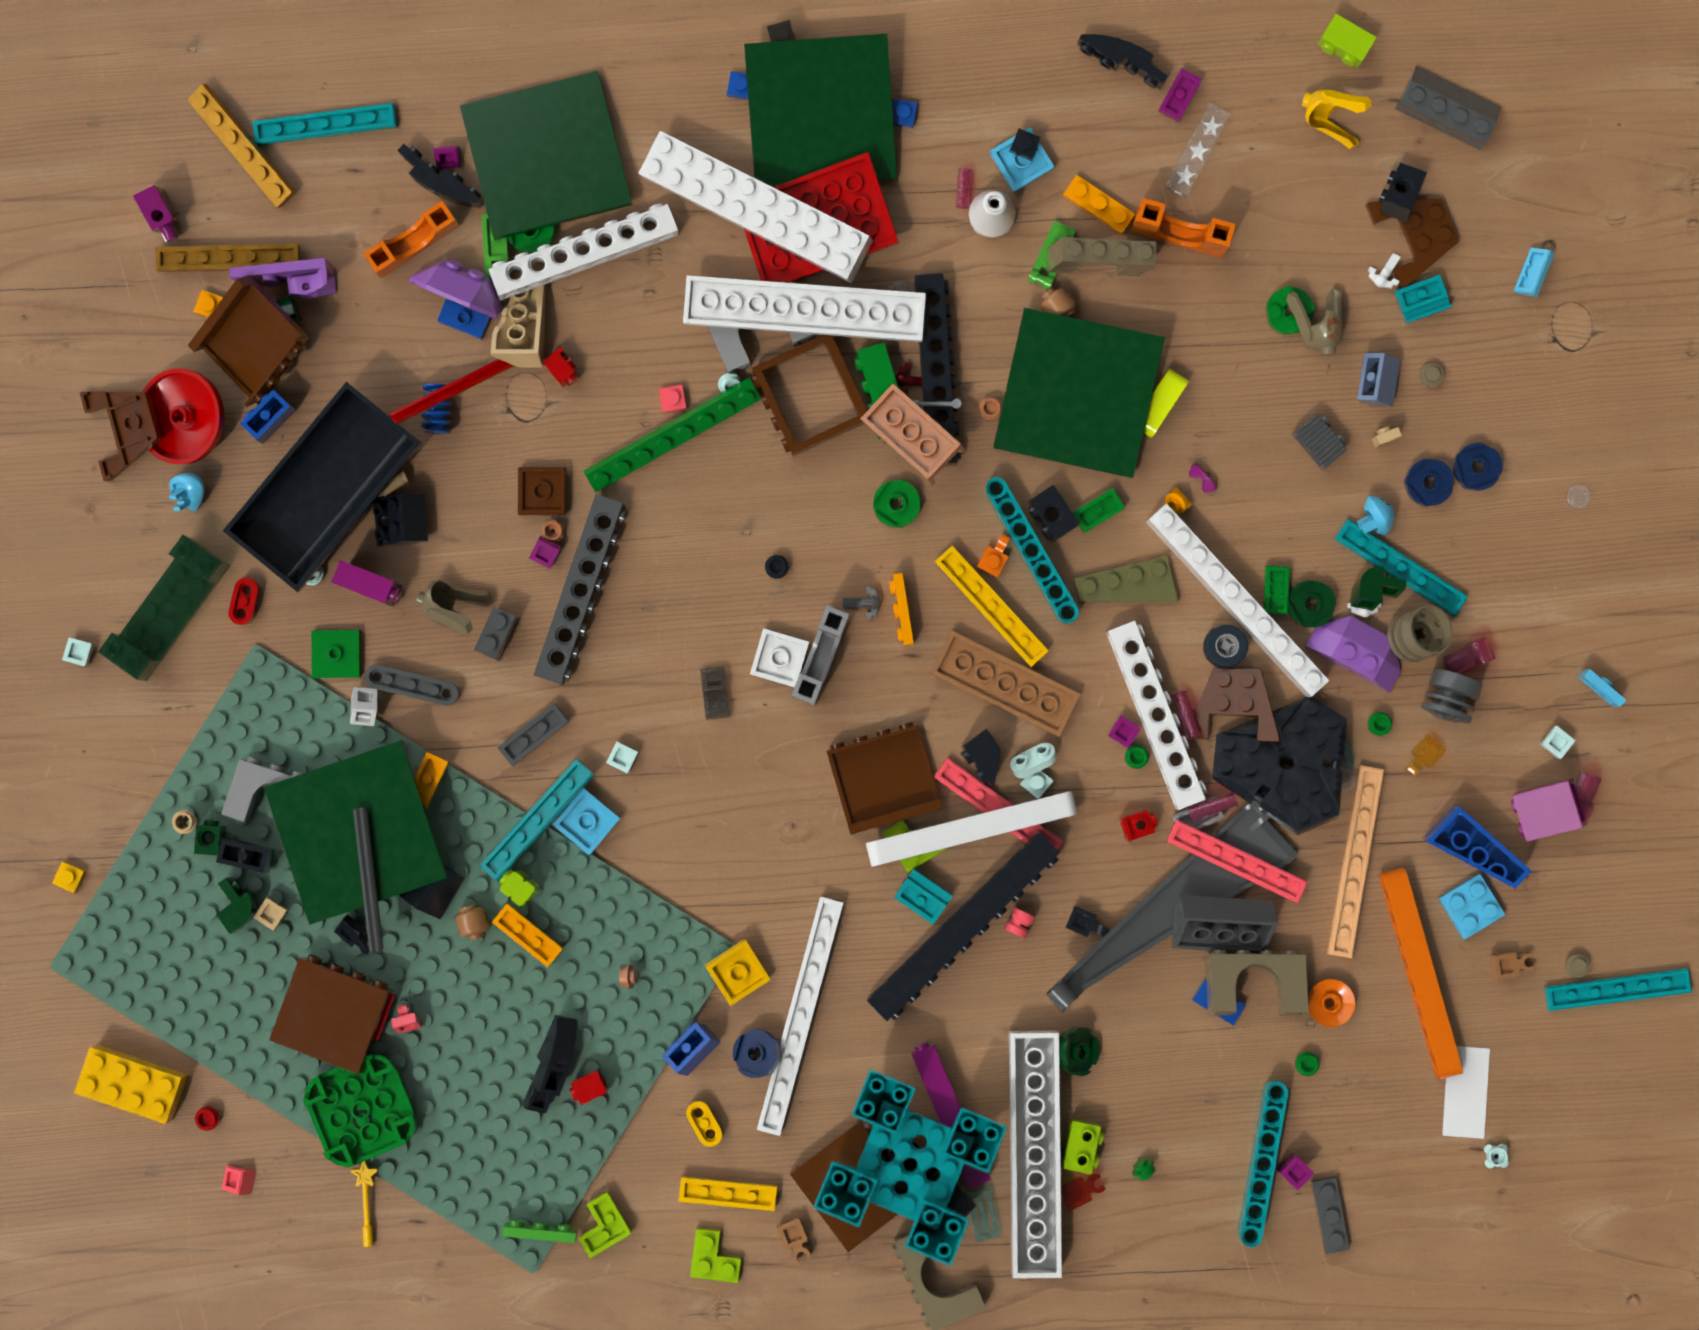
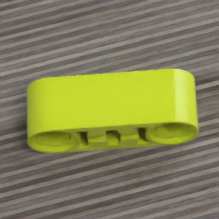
[1144,368,1189,438]

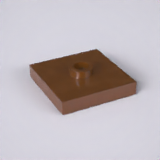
[518,467,567,516]

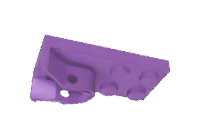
[229,258,336,299]

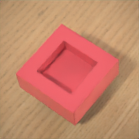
[659,385,687,413]

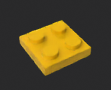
[704,939,771,1006]

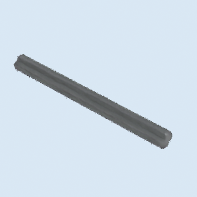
[353,807,384,953]

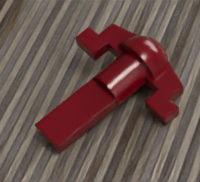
[895,363,922,396]

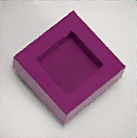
[529,536,562,569]
[1107,715,1141,749]

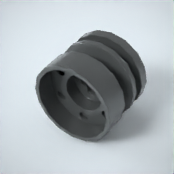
[1421,669,1483,724]

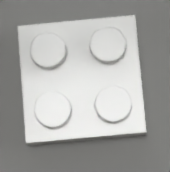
[750,628,809,687]

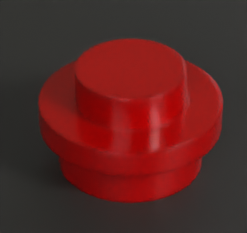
[195,1106,220,1131]

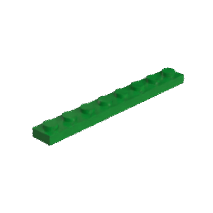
[583,378,761,493]

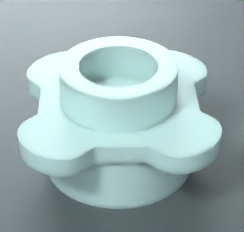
[1484,1144,1509,1169]

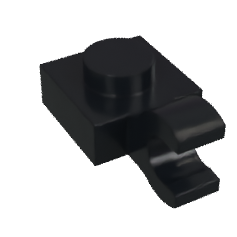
[1065,906,1110,937]
[334,914,370,955]

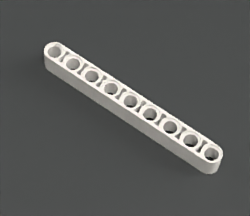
[865,791,1078,867]

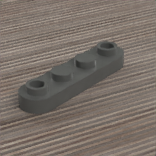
[364,665,459,706]

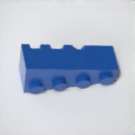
[1423,804,1532,889]

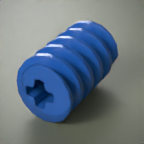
[421,383,452,434]

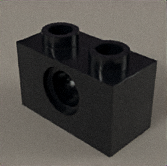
[1379,163,1427,223]
[1027,485,1080,542]
[216,838,275,873]

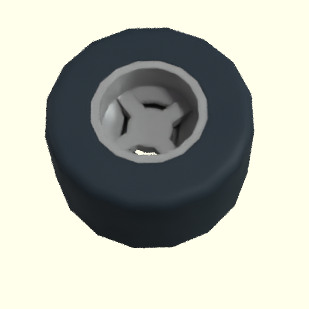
[1203,625,1248,668]

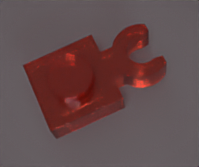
[1061,1174,1106,1211]

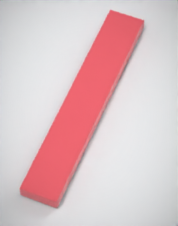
[934,758,1064,851]
[1166,820,1308,903]

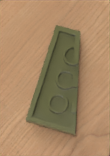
[1074,556,1178,602]

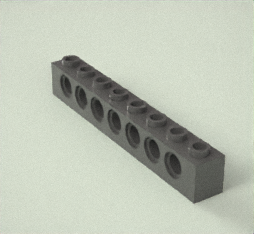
[534,494,627,685]

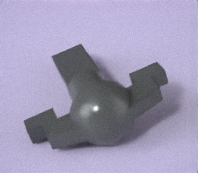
[843,586,881,619]

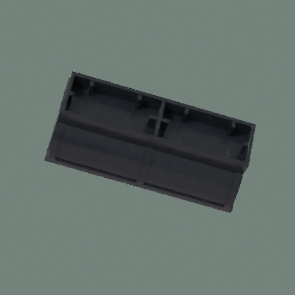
[223,382,422,593]

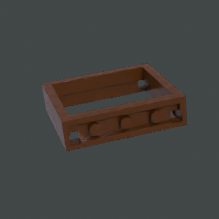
[751,335,867,457]

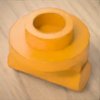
[1165,487,1192,515]

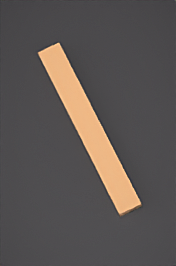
[1327,765,1384,958]

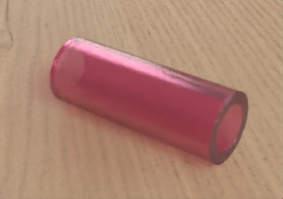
[956,168,973,209]

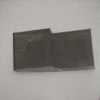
[700,666,730,720]

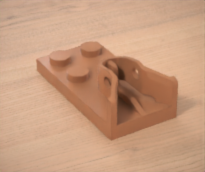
[860,384,965,486]

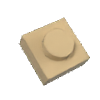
[1372,426,1402,448]
[253,897,288,931]

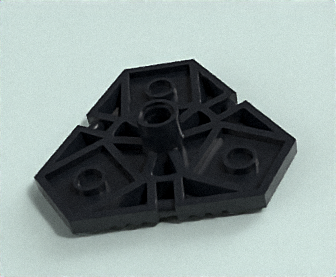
[1212,697,1347,835]

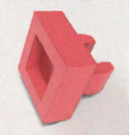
[391,1004,422,1034]

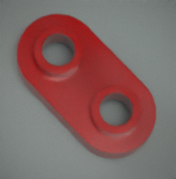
[228,578,260,625]

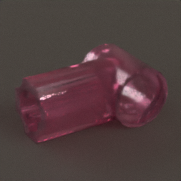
[1443,636,1496,674]
[1575,771,1602,821]

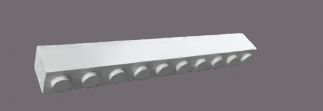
[1146,503,1329,697]

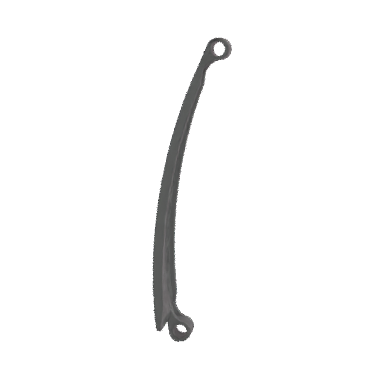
[1046,790,1297,1013]

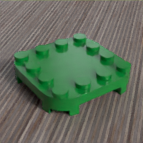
[303,1053,418,1168]

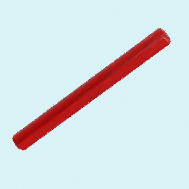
[390,359,514,424]

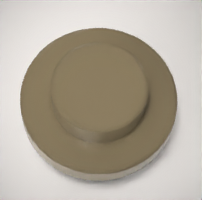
[1419,363,1444,387]
[1565,954,1590,978]

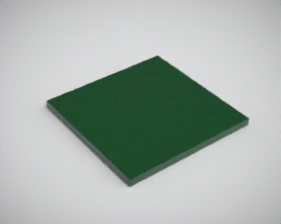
[744,33,897,187]
[460,71,633,241]
[993,308,1165,479]
[264,740,448,925]

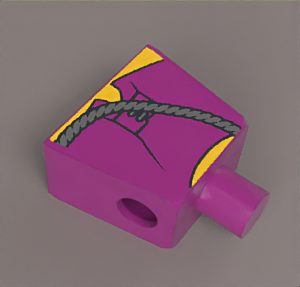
[133,185,179,243]

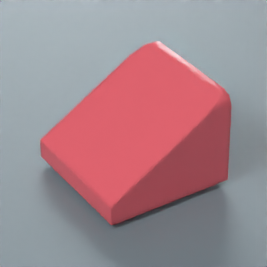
[222,1165,255,1195]

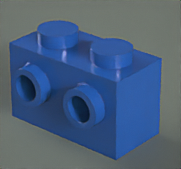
[240,390,296,444]
[662,1022,720,1076]

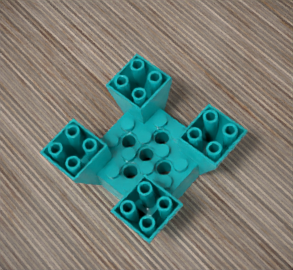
[813,1069,1007,1266]

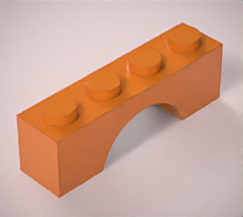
[363,201,460,279]

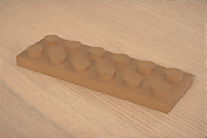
[931,631,1080,737]

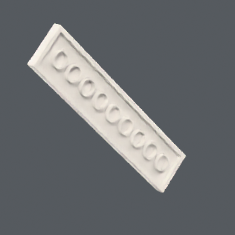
[683,275,926,342]

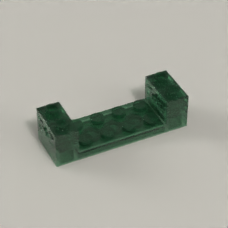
[98,535,231,681]

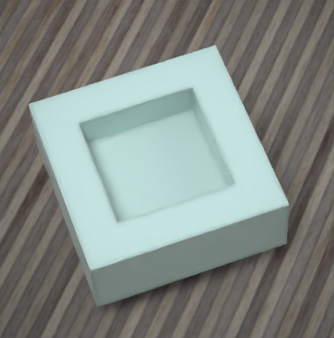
[62,637,94,667]
[1540,726,1576,759]
[606,742,639,774]
[1020,771,1053,799]

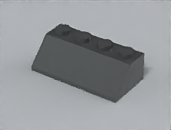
[1395,66,1501,150]
[1172,895,1278,953]

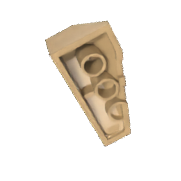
[491,270,546,368]

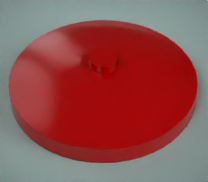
[142,368,225,465]

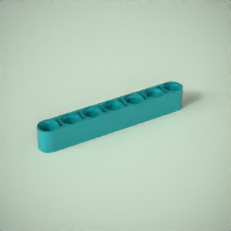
[985,477,1079,624]
[1237,1079,1288,1247]

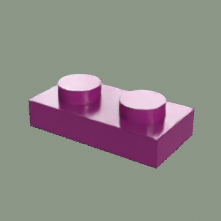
[1158,68,1202,123]

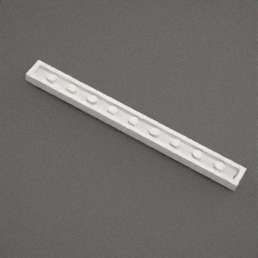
[757,896,843,1136]

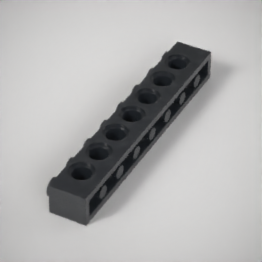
[914,273,961,466]

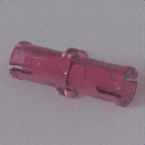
[1172,691,1202,741]
[1188,792,1239,822]

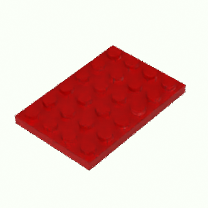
[744,152,900,283]

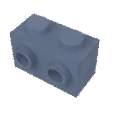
[1357,353,1400,407]

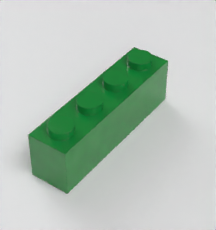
[854,342,898,444]

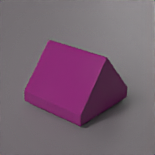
[433,146,461,169]

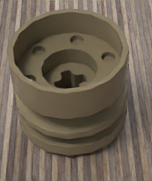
[1387,605,1453,663]

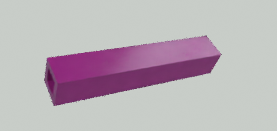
[911,1042,991,1189]

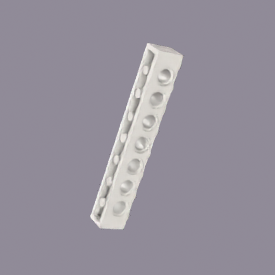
[488,203,678,301]
[1106,621,1207,810]

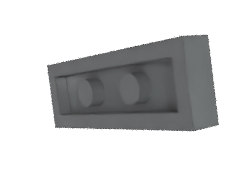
[498,703,569,767]
[1311,1177,1350,1254]

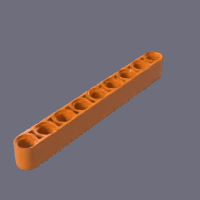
[1379,867,1463,1080]

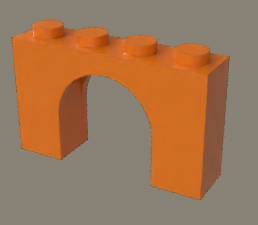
[1130,198,1236,259]

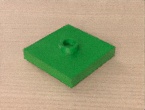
[311,630,361,678]

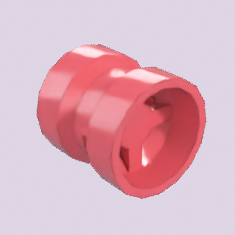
[1004,907,1036,939]

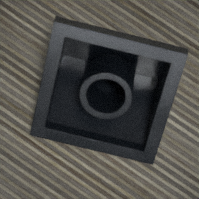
[399,866,465,919]

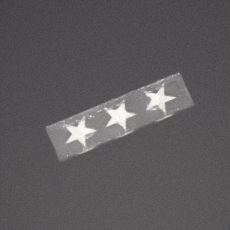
[1165,103,1230,198]

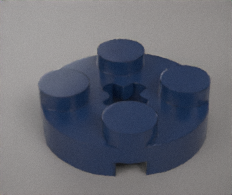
[1453,443,1503,491]
[1404,459,1454,507]
[733,1029,781,1078]

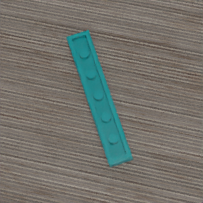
[252,103,397,146]
[1333,519,1468,617]
[480,758,595,882]
[1544,968,1692,1011]

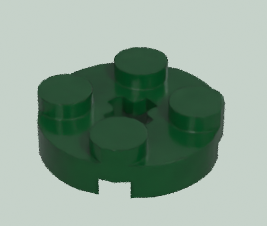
[1288,580,1336,628]
[1059,1027,1100,1076]

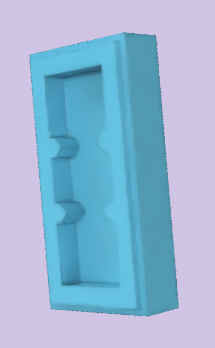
[1514,247,1555,297]
[1578,669,1626,707]

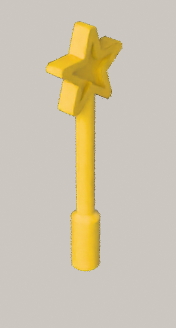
[351,1161,379,1247]

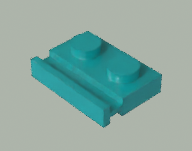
[1394,275,1452,324]
[894,868,953,924]

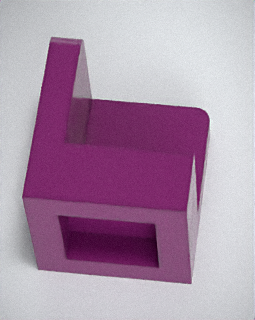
[1276,1153,1315,1191]

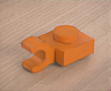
[977,534,1010,578]

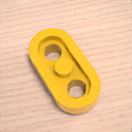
[686,1100,723,1147]

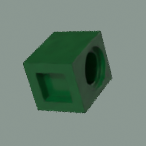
[194,820,226,855]

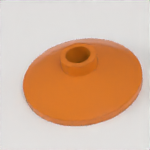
[1308,979,1355,1027]

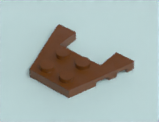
[1365,198,1459,289]
[80,392,162,481]
[1186,668,1281,743]

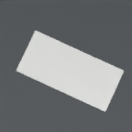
[1442,1046,1490,1139]

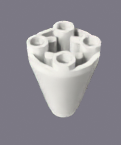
[968,190,1016,238]

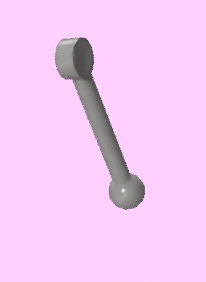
[913,399,962,409]

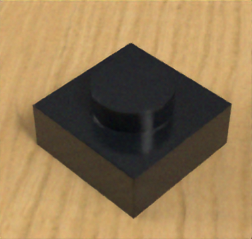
[1009,128,1041,161]

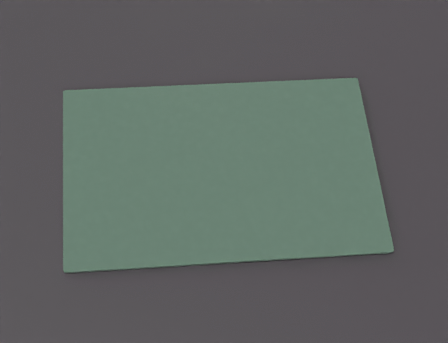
[50,645,735,1273]

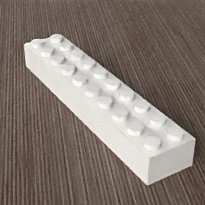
[638,131,873,283]
[1009,1030,1062,1278]

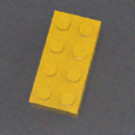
[74,1044,188,1124]

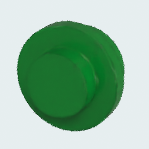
[1367,712,1392,736]
[1125,745,1149,769]
[1295,1052,1319,1076]
[1132,1158,1155,1181]

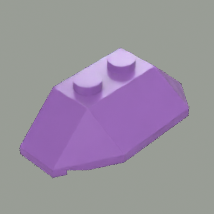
[409,259,504,319]
[1305,616,1401,693]

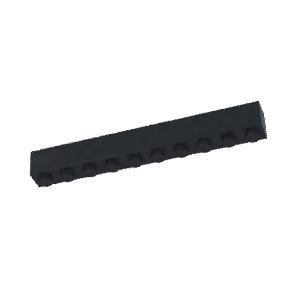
[867,831,1059,1021]

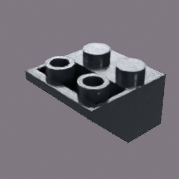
[373,493,428,547]
[960,729,1001,785]

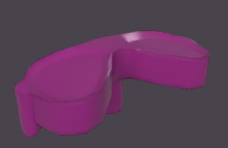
[1189,463,1217,493]

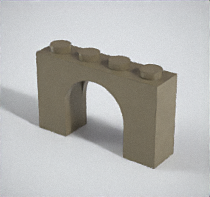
[1047,237,1156,276]
[1206,950,1309,1016]
[892,1231,986,1330]

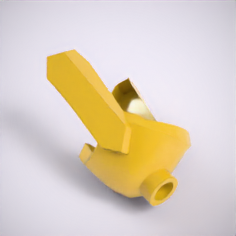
[1301,89,1372,149]

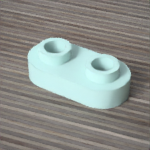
[1010,743,1057,778]

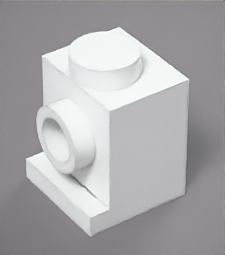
[350,687,377,726]

